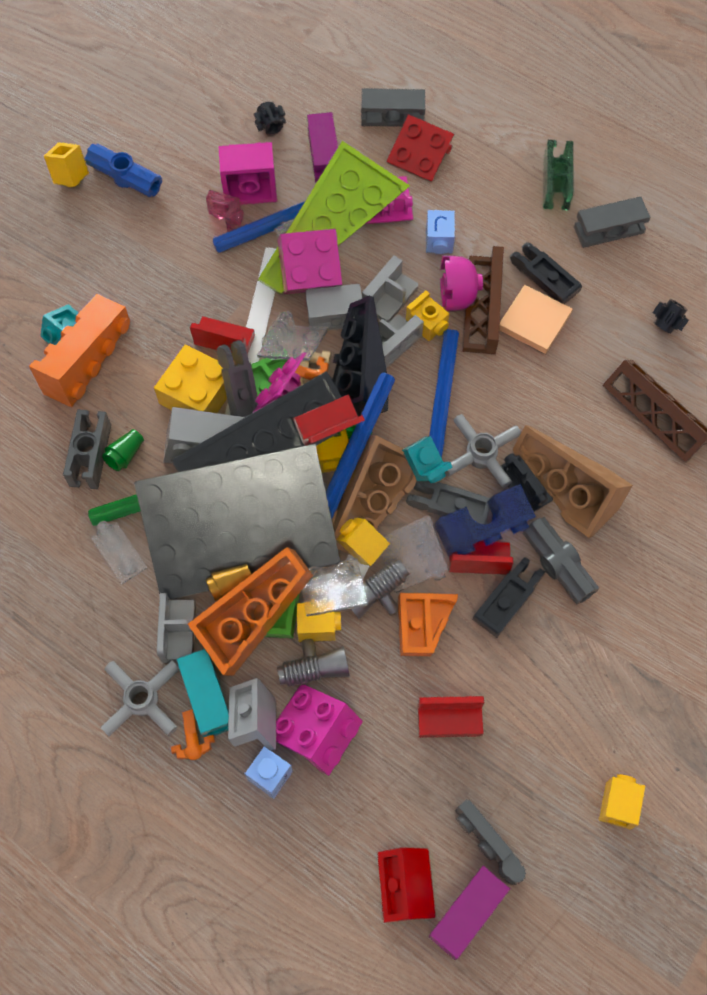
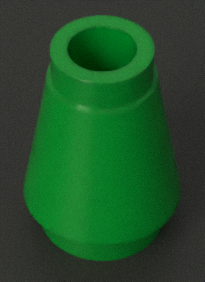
[102,429,144,471]

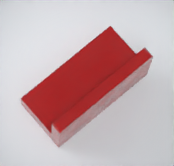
[190,316,255,355]
[292,394,365,445]
[449,540,513,575]
[418,696,484,738]
[377,847,436,923]

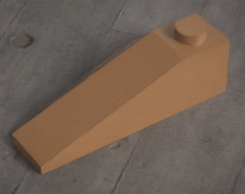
[513,425,633,538]
[333,435,417,555]

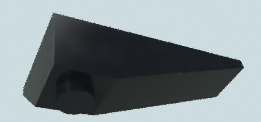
[332,295,388,416]

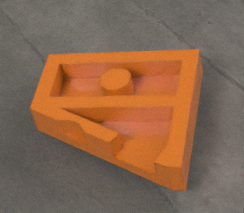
[398,593,458,656]

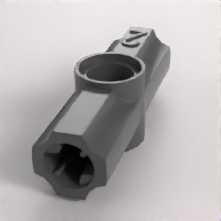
[523,517,599,604]

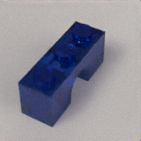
[434,484,536,557]

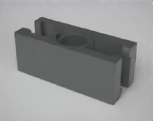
[361,88,425,127]
[574,196,651,248]
[63,409,111,489]

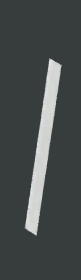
[225,247,276,415]

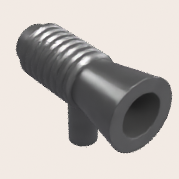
[341,560,410,619]
[277,639,350,687]

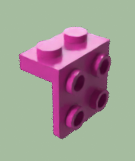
[276,685,363,776]

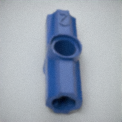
[85,143,162,197]

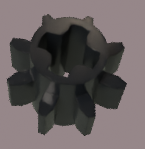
[254,102,286,135]
[652,299,689,334]

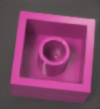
[218,142,277,206]
[277,229,342,294]

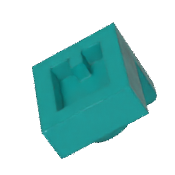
[40,304,79,345]
[402,436,453,484]

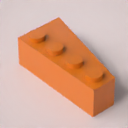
[29,294,130,408]
[188,547,313,676]

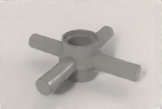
[445,414,521,488]
[100,660,180,737]

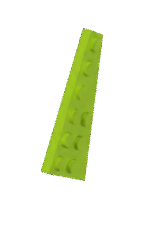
[258,141,410,295]

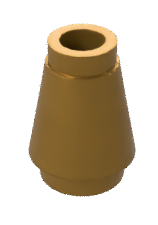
[205,564,251,602]

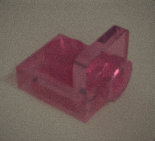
[206,190,244,232]

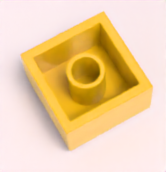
[154,344,227,413]

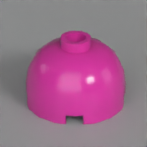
[440,255,483,312]

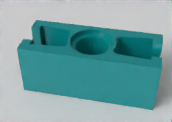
[176,649,229,738]

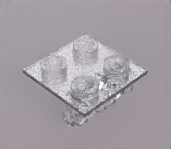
[257,311,328,361]
[382,515,449,593]
[301,558,368,617]

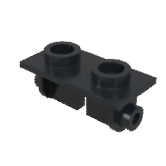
[501,453,553,515]

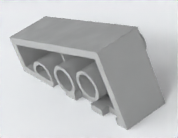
[163,407,245,463]

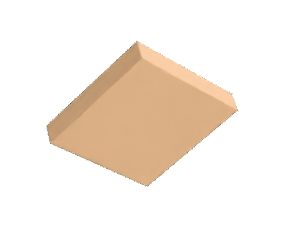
[499,285,573,354]

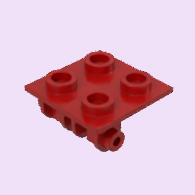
[386,114,454,182]

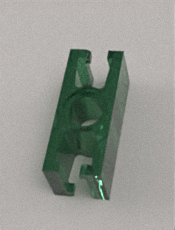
[543,140,574,210]

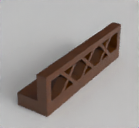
[462,246,504,355]
[603,360,707,462]

